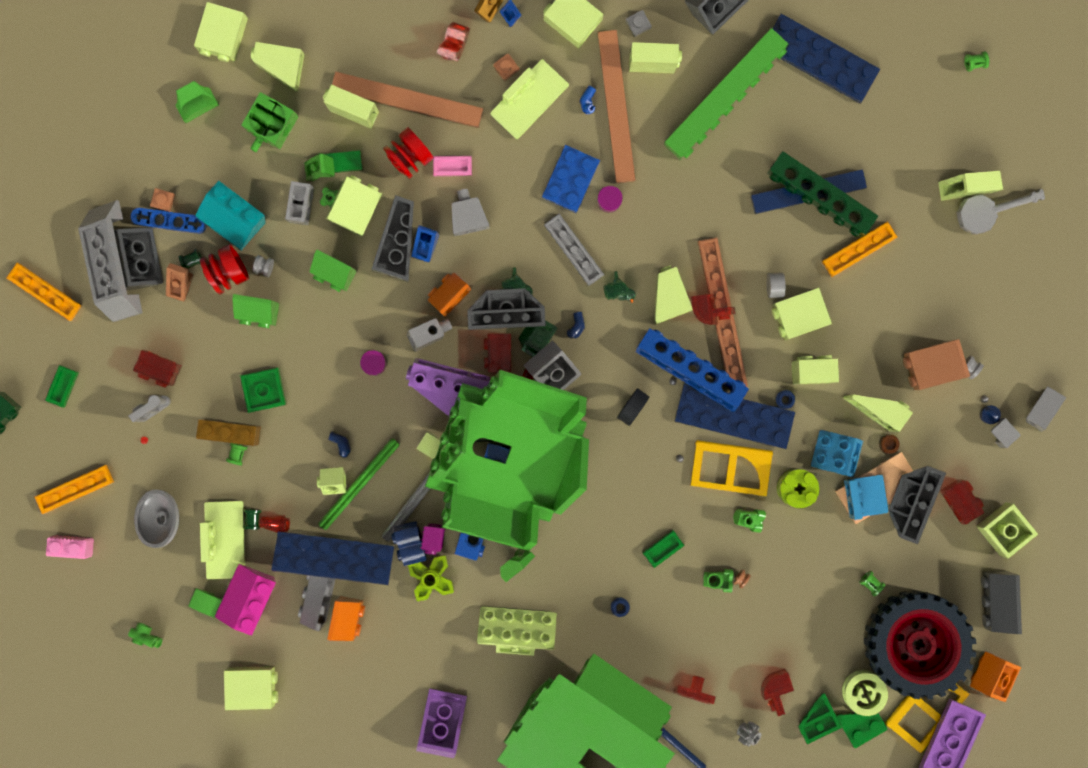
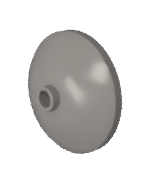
[134,490,179,548]

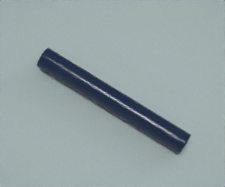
[661,727,707,768]

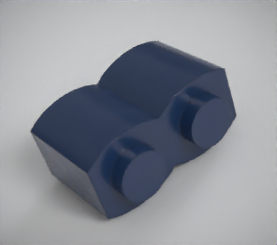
[391,521,427,566]

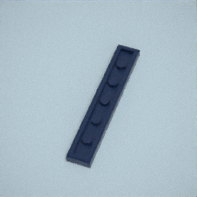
[751,169,867,215]

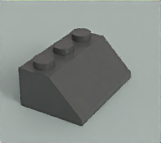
[685,0,749,35]
[114,228,163,290]
[981,571,1022,634]

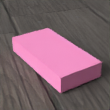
[433,156,472,177]

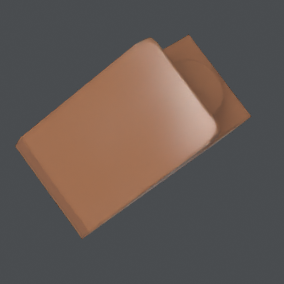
[166,263,193,302]

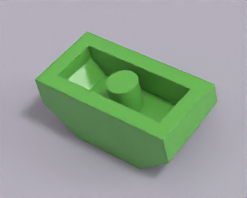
[175,81,219,123]
[500,549,535,582]

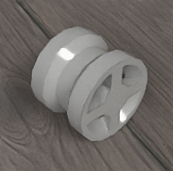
[253,255,274,278]
[965,355,984,380]

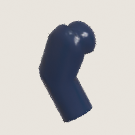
[567,311,585,339]
[328,431,351,457]

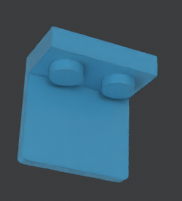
[811,430,863,478]
[844,475,888,520]

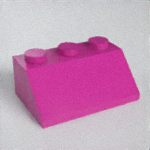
[215,564,276,636]

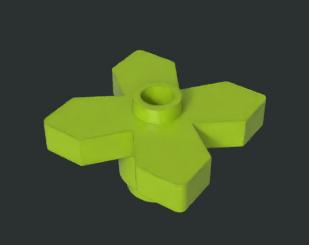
[408,555,454,602]

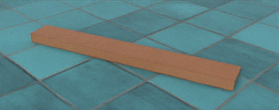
[598,30,635,184]
[332,72,483,128]
[698,237,748,391]

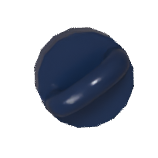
[980,405,1001,424]

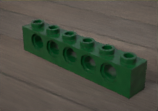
[767,151,879,237]

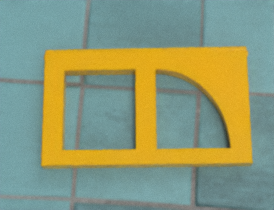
[690,440,773,496]
[885,683,970,753]

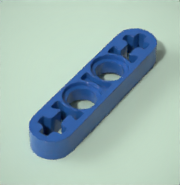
[131,208,207,234]

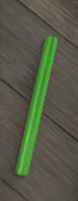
[318,439,400,530]

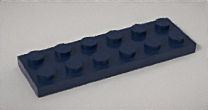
[772,13,880,104]
[674,384,796,449]
[271,532,394,586]

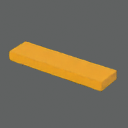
[822,221,898,277]
[7,262,82,321]
[35,465,114,514]

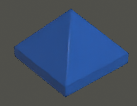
[499,0,521,27]

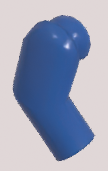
[579,85,596,114]

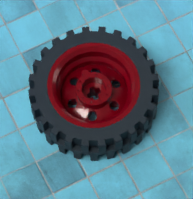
[864,590,976,700]

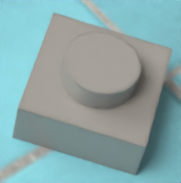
[626,10,652,37]

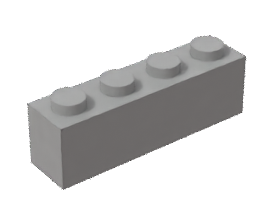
[298,576,335,631]

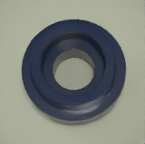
[776,390,795,409]
[611,597,630,617]

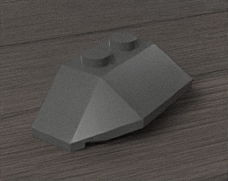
[467,288,546,330]
[888,465,946,545]

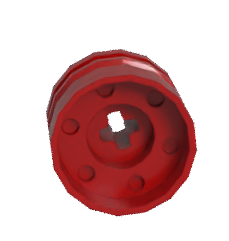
[383,127,434,179]
[200,244,249,295]

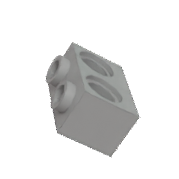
[285,181,314,225]

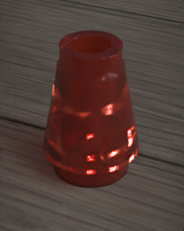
[260,515,290,533]

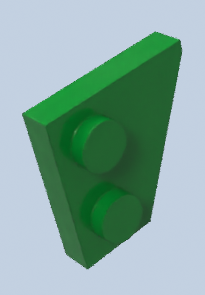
[798,693,842,745]
[835,713,888,749]

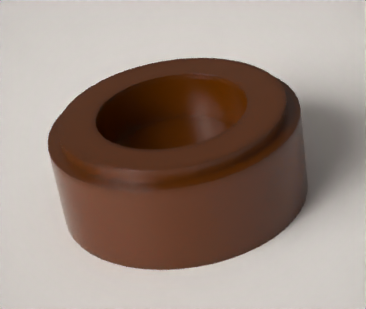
[879,434,900,454]

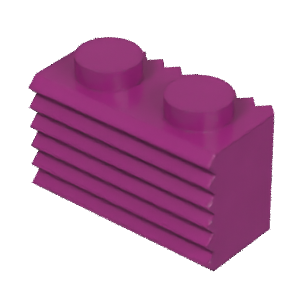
[421,523,445,555]

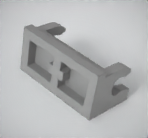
[1026,386,1066,432]

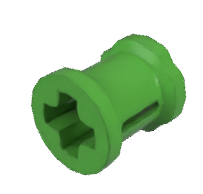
[964,51,989,72]
[226,443,248,466]
[859,571,886,596]

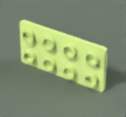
[490,59,569,140]
[200,501,245,579]
[477,606,557,656]

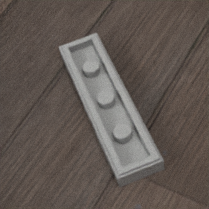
[544,214,604,286]

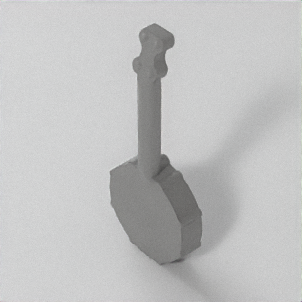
[956,189,1045,234]

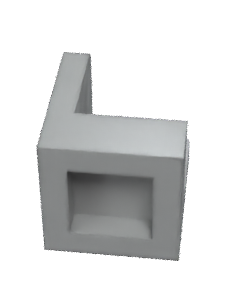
[991,418,1021,448]

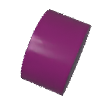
[597,186,623,213]
[360,350,387,376]

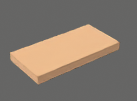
[835,452,913,524]

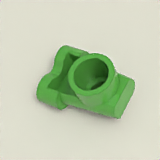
[733,509,766,533]
[703,569,733,593]
[128,622,163,648]

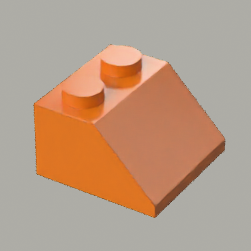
[428,273,471,317]
[327,596,365,641]
[970,651,1021,702]

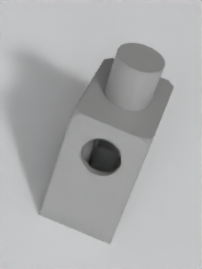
[452,189,490,236]
[407,318,452,352]

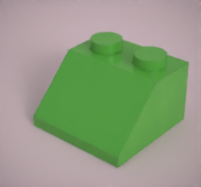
[310,250,357,292]
[233,294,279,329]

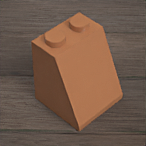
[903,339,970,390]

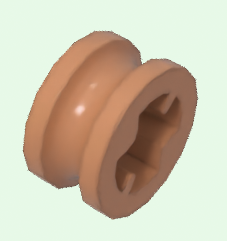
[733,569,751,589]

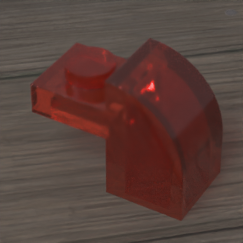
[437,22,470,62]
[691,294,736,325]
[761,669,794,716]

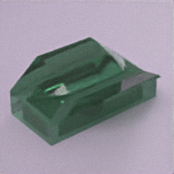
[518,320,558,357]

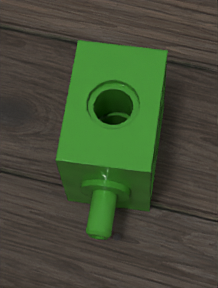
[241,92,298,152]

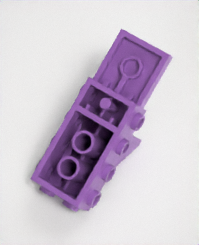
[406,358,490,416]

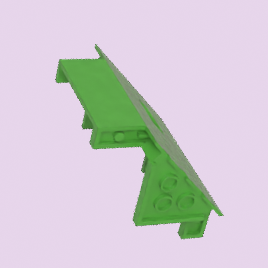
[425,370,589,551]
[497,653,675,768]

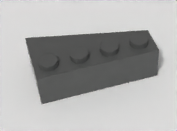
[372,195,414,282]

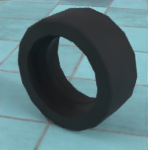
[617,388,650,426]

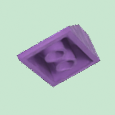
[416,689,467,758]

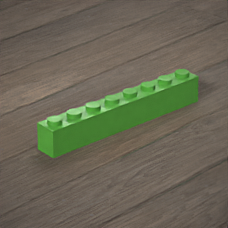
[664,28,788,160]

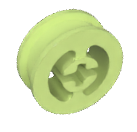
[842,670,888,716]

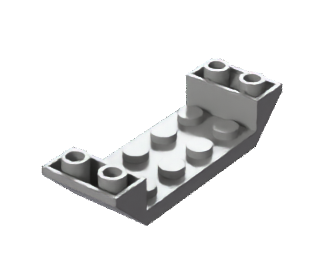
[78,200,143,322]

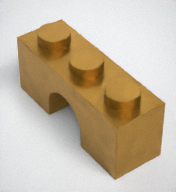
[196,419,261,446]

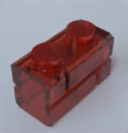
[484,334,511,373]
[133,350,182,388]
[940,479,985,525]

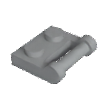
[128,395,171,422]

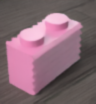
[46,535,94,559]

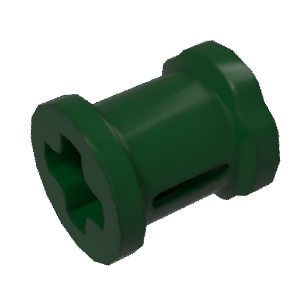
[178,249,202,270]
[243,509,262,530]

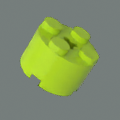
[777,469,819,508]

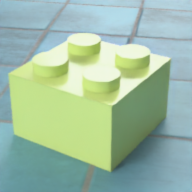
[792,355,839,384]
[976,502,1038,559]

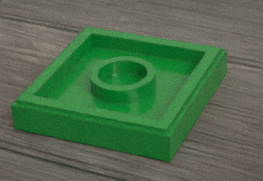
[240,368,286,413]

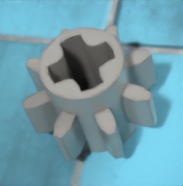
[737,721,761,747]

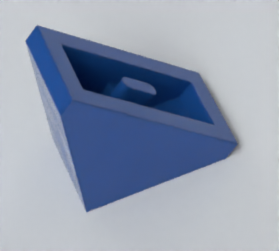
[411,225,439,263]

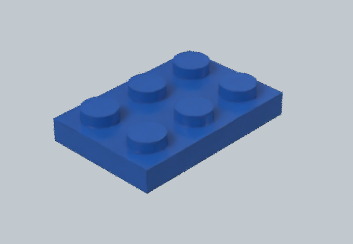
[542,145,600,213]

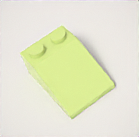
[843,395,913,432]

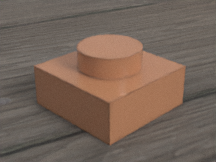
[493,54,520,82]
[150,188,175,212]

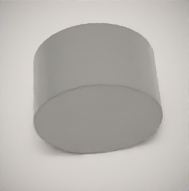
[767,273,785,298]

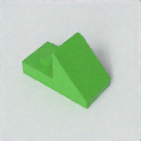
[304,154,335,181]

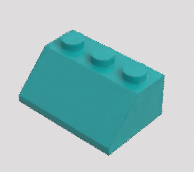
[195,181,266,251]

